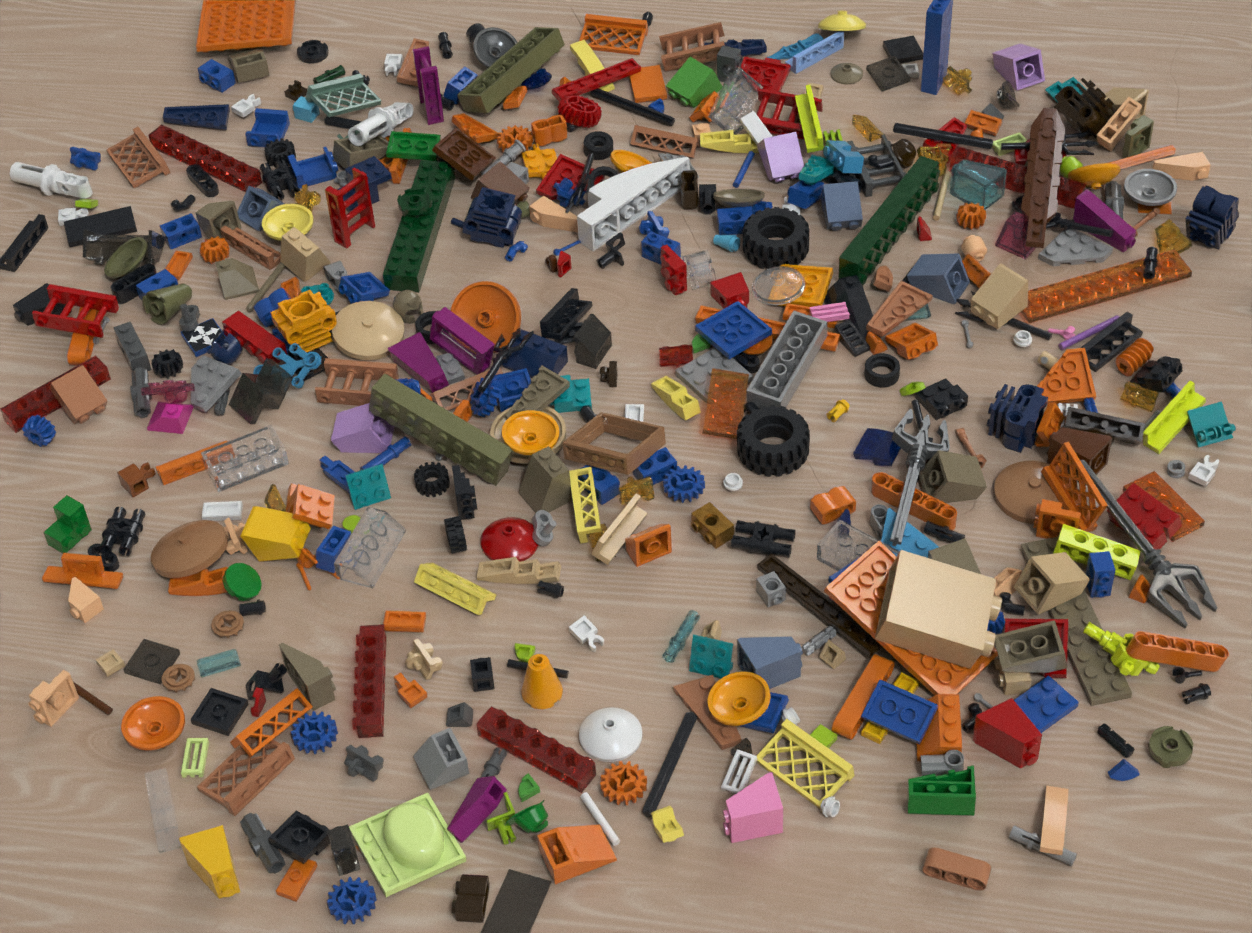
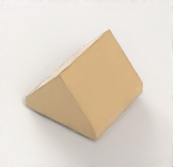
[701,620,722,640]
[819,640,846,669]

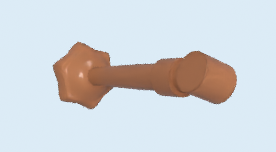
[1129,208,1160,237]
[955,428,987,468]

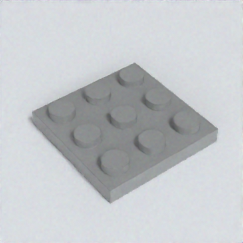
[675,348,753,406]

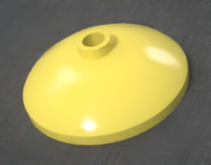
[818,10,866,31]
[262,204,314,241]

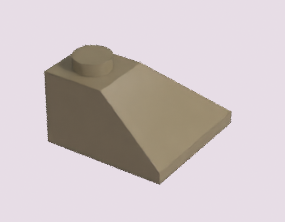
[195,201,241,239]
[215,258,259,300]

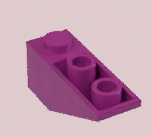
[447,776,507,843]

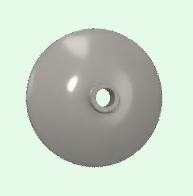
[1124,169,1177,206]

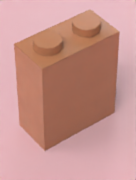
[50,365,108,425]

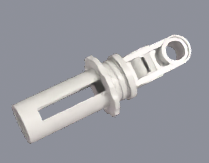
[348,102,413,146]
[10,162,93,199]

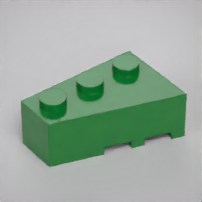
[907,765,976,816]

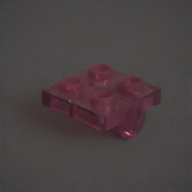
[141,380,195,403]

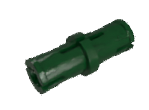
[313,65,346,84]

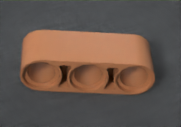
[922,847,992,891]

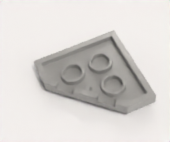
[1038,229,1113,266]
[191,355,241,413]

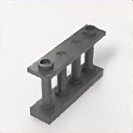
[847,134,906,197]

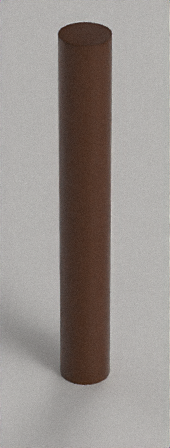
[73,681,113,715]

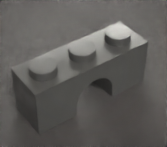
[113,321,151,372]

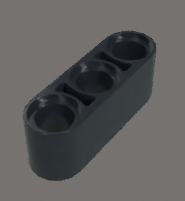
[111,264,157,304]

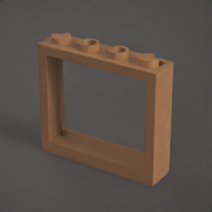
[562,412,666,475]

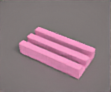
[810,302,850,322]

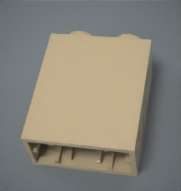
[875,550,1002,669]

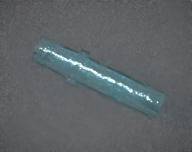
[662,610,700,663]

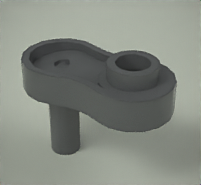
[179,304,200,331]

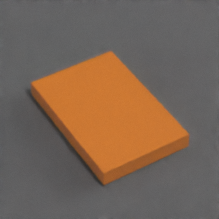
[629,65,667,103]

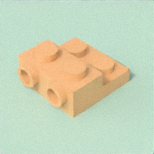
[28,670,79,727]

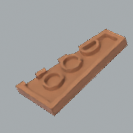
[866,281,933,337]
[673,675,742,750]

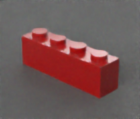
[222,310,287,367]

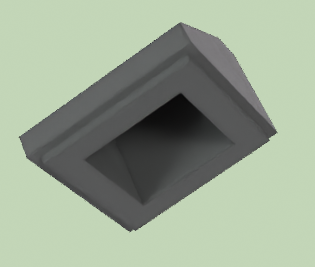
[982,103,1004,119]
[446,702,474,727]

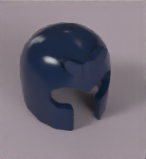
[207,331,243,365]

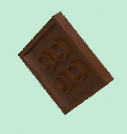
[432,127,496,181]

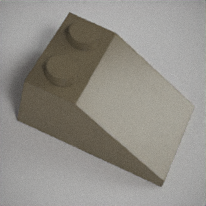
[333,135,389,169]
[995,620,1068,673]
[279,643,336,711]

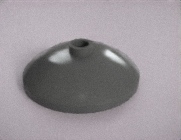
[473,27,518,68]

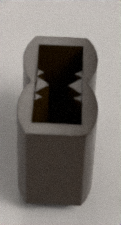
[681,170,698,209]
[452,874,490,923]

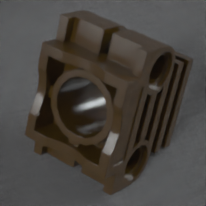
[1054,78,1117,140]

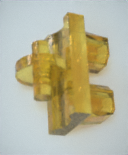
[943,66,972,95]
[295,184,321,212]
[1120,381,1159,412]
[619,476,655,505]

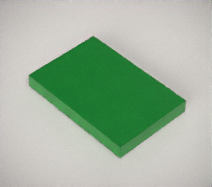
[386,131,441,161]

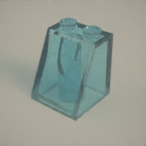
[950,159,1007,210]

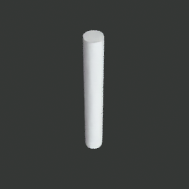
[580,792,620,846]

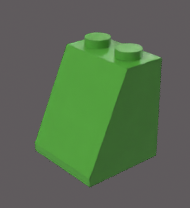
[666,57,723,108]

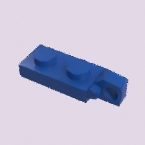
[319,456,354,494]

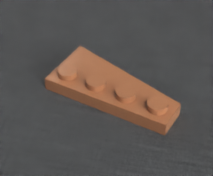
[397,38,429,87]

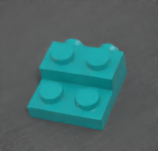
[550,375,592,413]

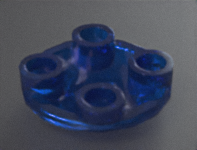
[522,68,552,90]

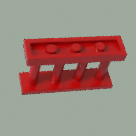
[757,88,823,140]
[325,167,375,249]
[32,284,119,338]

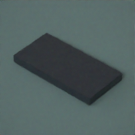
[64,206,137,247]

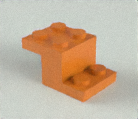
[286,483,335,529]

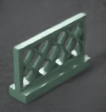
[305,74,382,117]

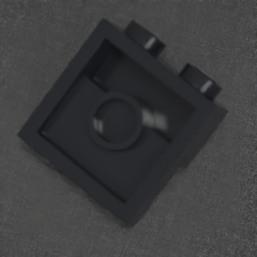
[1130,356,1183,393]
[915,378,968,420]
[452,465,478,520]
[269,810,331,864]

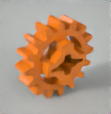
[497,125,533,152]
[600,761,647,805]

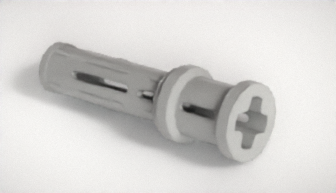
[481,139,526,176]

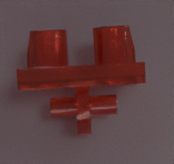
[659,344,693,367]

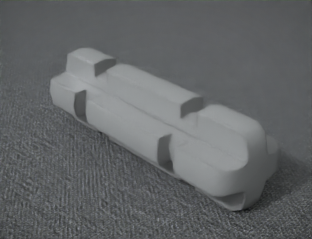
[802,626,837,656]

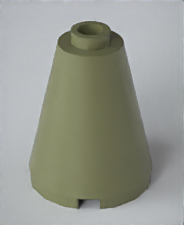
[142,283,192,325]

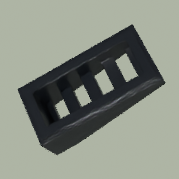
[834,319,870,357]

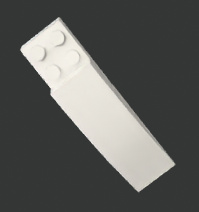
[577,157,690,251]

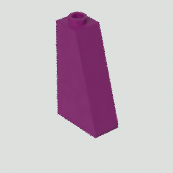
[1073,189,1136,253]
[388,332,449,393]

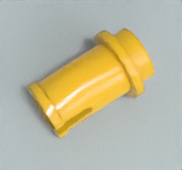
[826,399,850,422]

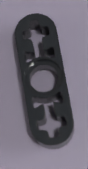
[186,164,219,197]

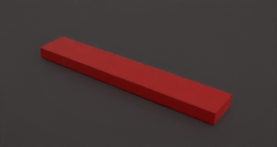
[552,58,641,102]

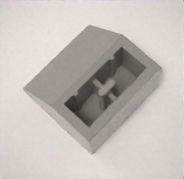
[413,728,469,790]

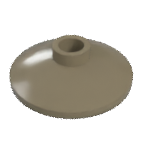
[831,63,863,84]

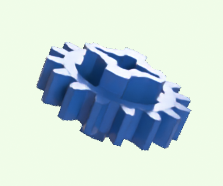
[470,377,501,417]
[663,465,705,503]
[291,711,338,754]
[327,877,377,924]

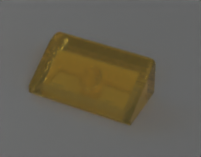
[852,115,884,142]
[264,484,286,512]

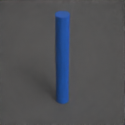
[733,151,755,188]

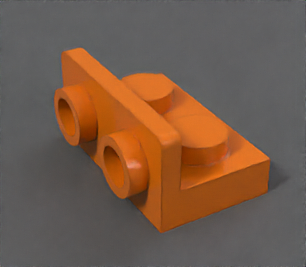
[689,91,725,122]
[1035,402,1064,447]

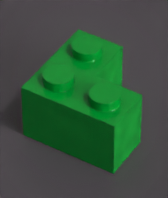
[43,495,92,554]

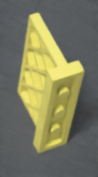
[757,719,855,809]

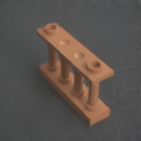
[659,22,725,72]
[315,358,399,406]

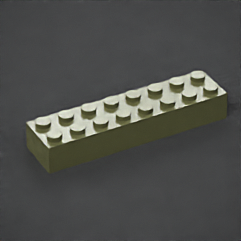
[457,27,565,114]
[369,373,513,486]

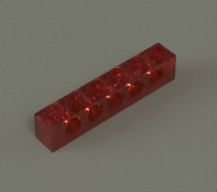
[0,355,111,433]
[352,624,387,738]
[476,706,596,793]

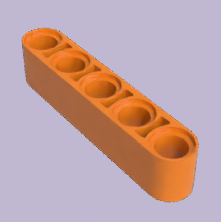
[67,307,99,365]
[871,472,957,530]
[1126,631,1229,672]
[832,654,895,740]

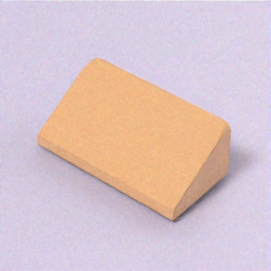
[994,567,1022,597]

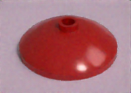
[480,517,539,562]

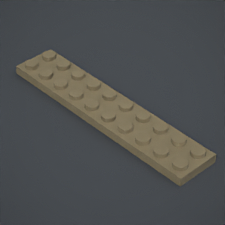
[1021,537,1132,706]

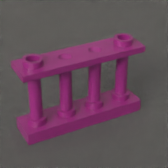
[413,46,444,125]

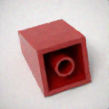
[973,698,1042,768]

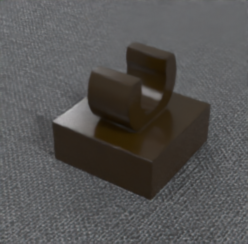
[284,80,307,101]
[600,361,618,387]

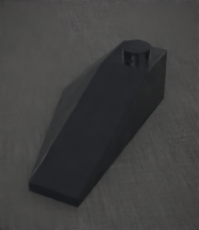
[824,275,880,340]

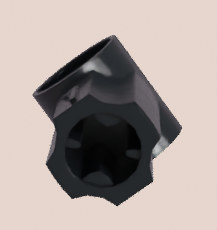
[828,169,863,193]
[699,184,716,215]

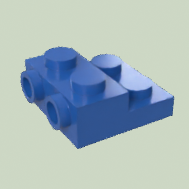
[339,272,390,304]
[494,368,531,412]

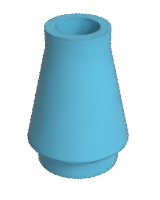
[713,234,740,252]

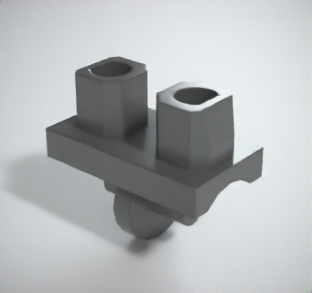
[344,745,384,782]

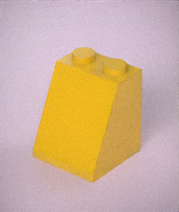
[240,506,311,562]
[179,825,241,898]

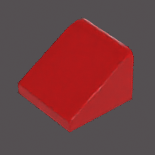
[917,216,932,241]
[557,251,572,278]

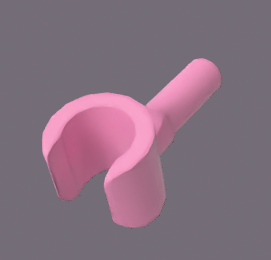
[1048,326,1075,340]

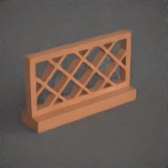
[106,126,171,188]
[197,731,295,816]

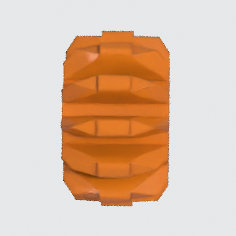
[956,202,986,230]
[200,236,230,264]

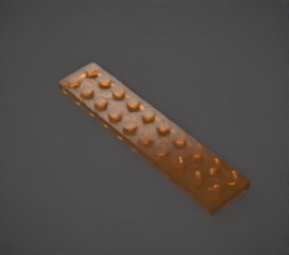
[1021,249,1192,323]

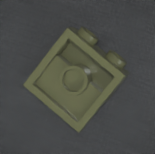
[1122,115,1154,158]

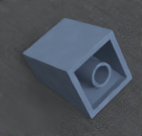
[820,181,863,231]
[907,253,970,304]
[737,636,803,689]

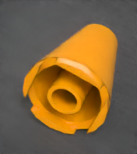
[521,654,563,710]

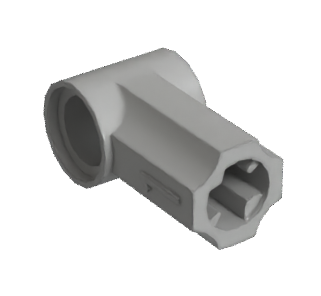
[921,750,964,775]

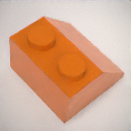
[625,524,672,567]

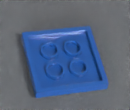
[695,301,772,359]

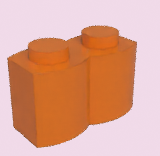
[531,115,567,146]
[810,486,856,524]

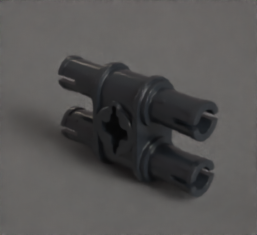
[260,158,301,200]
[99,507,146,556]
[731,520,796,557]

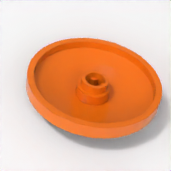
[451,281,521,353]

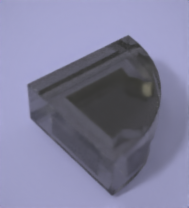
[731,738,752,767]

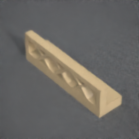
[592,493,647,565]

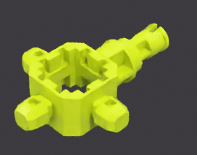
[1082,621,1160,676]

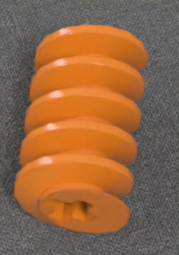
[1115,338,1154,376]

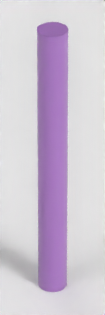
[1058,315,1119,350]

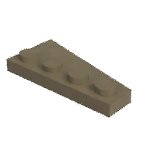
[505,365,570,420]

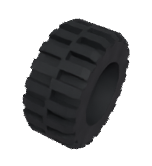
[743,207,810,271]
[737,405,810,477]

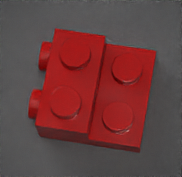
[660,245,687,296]

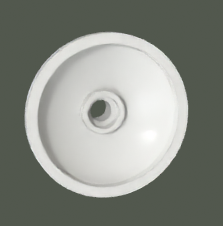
[579,707,642,762]

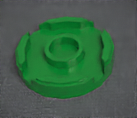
[222,563,262,601]

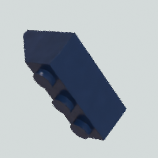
[502,329,568,378]

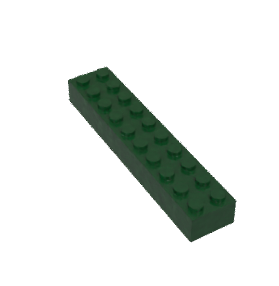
[838,156,940,285]
[383,160,456,293]

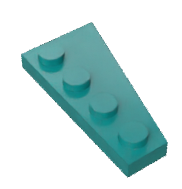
[799,154,838,185]

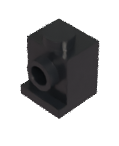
[470,657,495,692]

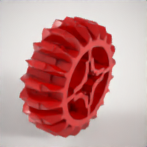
[557,94,602,128]

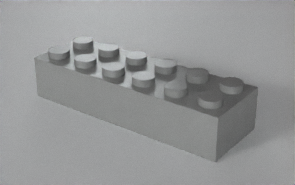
[746,311,828,408]

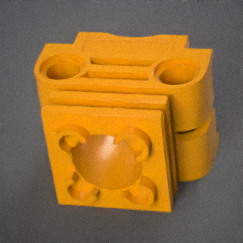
[270,290,337,352]

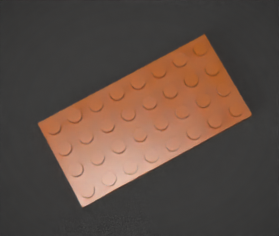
[824,541,998,696]

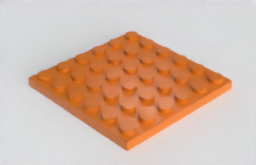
[196,0,296,53]

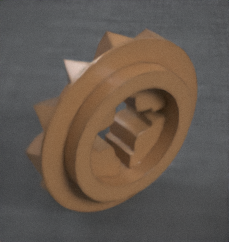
[211,610,244,639]
[162,664,195,693]

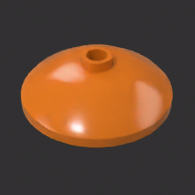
[121,696,185,750]

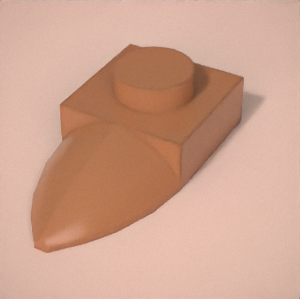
[873,265,893,292]

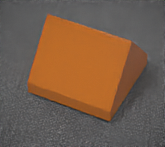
[865,331,888,355]
[1128,574,1150,603]

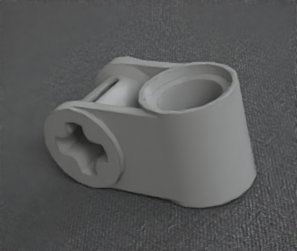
[323,261,347,292]
[870,504,888,541]

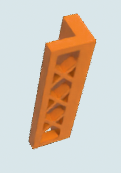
[155,440,235,485]
[230,688,313,758]

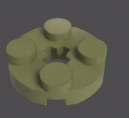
[1148,726,1193,768]

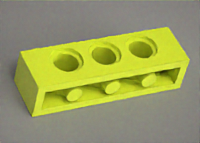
[1053,524,1141,580]

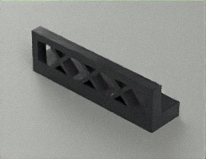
[0,214,49,272]
[540,288,593,340]
[1081,312,1143,372]

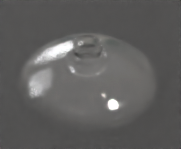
[752,266,805,305]

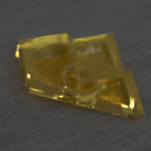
[917,144,951,177]
[1155,219,1192,260]

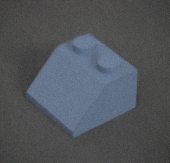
[237,186,285,231]

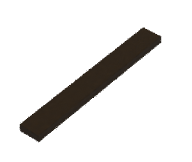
[757,554,882,657]

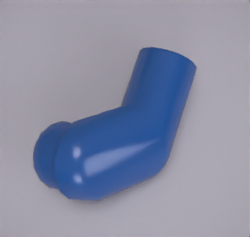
[505,241,528,261]

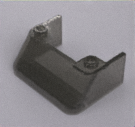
[83,230,165,266]

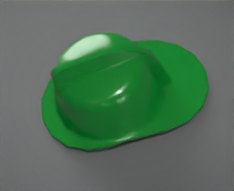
[505,800,548,833]

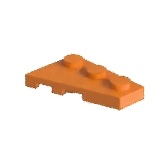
[452,113,498,143]

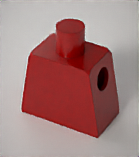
[710,272,749,309]

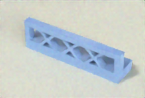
[785,31,844,74]

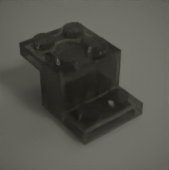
[228,358,293,424]

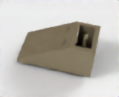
[227,47,269,83]

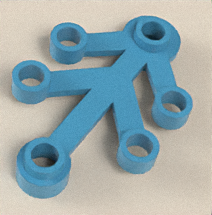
[253,343,322,393]

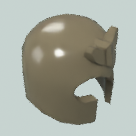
[393,290,423,324]

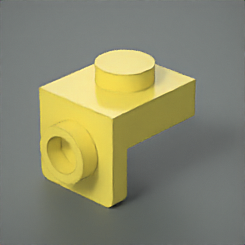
[651,806,684,843]

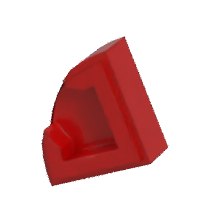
[251,687,266,717]

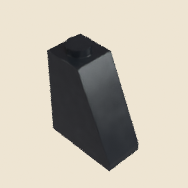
[13,283,72,326]

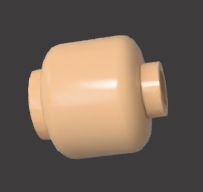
[961,235,987,262]

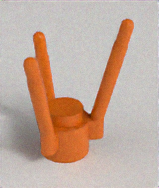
[296,548,340,590]

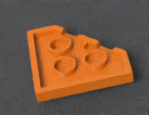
[1037,348,1097,405]

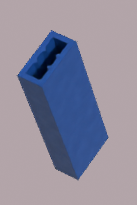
[921,0,953,95]

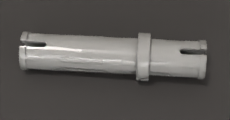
[1009,825,1077,867]

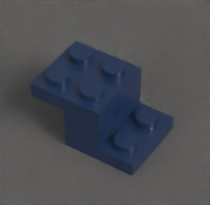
[338,156,392,212]

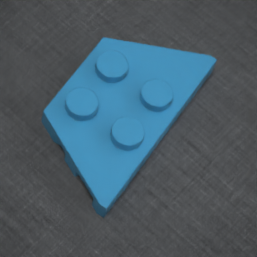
[880,508,939,558]

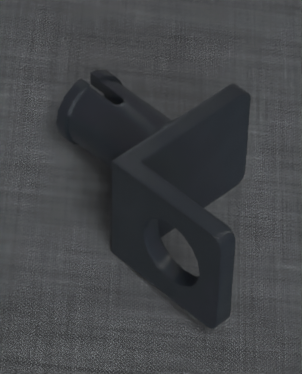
[596,232,625,269]
[246,663,287,700]

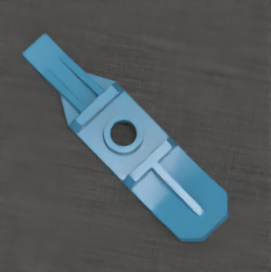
[767,34,823,60]

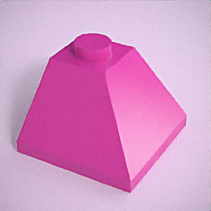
[147,401,194,434]

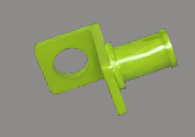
[486,792,517,845]

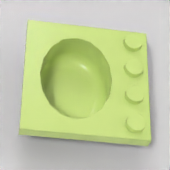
[349,793,466,897]

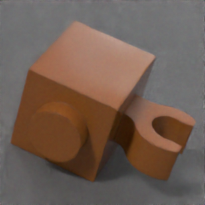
[117,462,156,497]

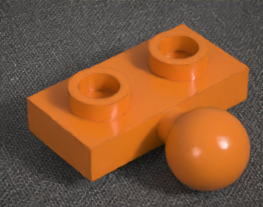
[964,110,1002,138]

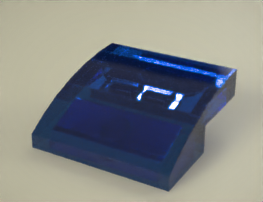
[853,428,901,466]

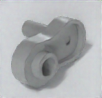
[532,510,557,546]

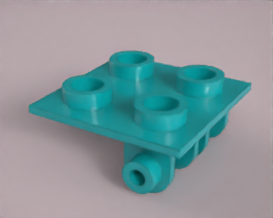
[1187,401,1236,448]
[345,464,391,510]
[689,634,734,679]

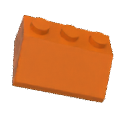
[916,694,962,761]

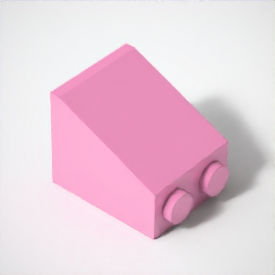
[723,772,783,843]

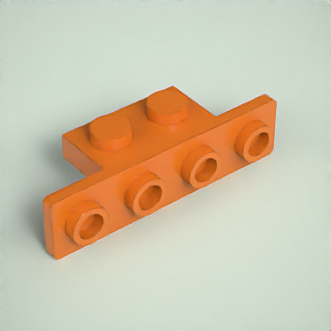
[42,553,124,589]

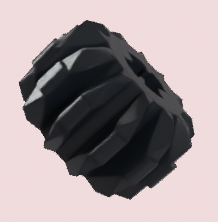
[151,349,183,379]

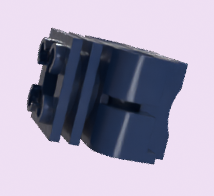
[1185,185,1239,250]
[462,187,522,248]
[987,384,1048,453]

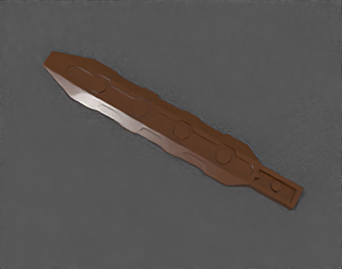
[1021,108,1065,248]

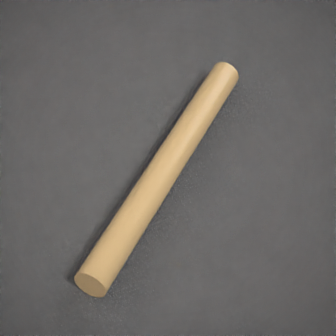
[933,171,951,221]

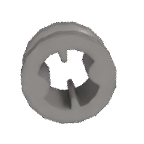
[1167,460,1185,479]

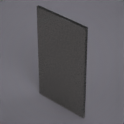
[481,869,552,933]

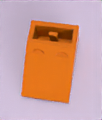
[537,824,617,884]

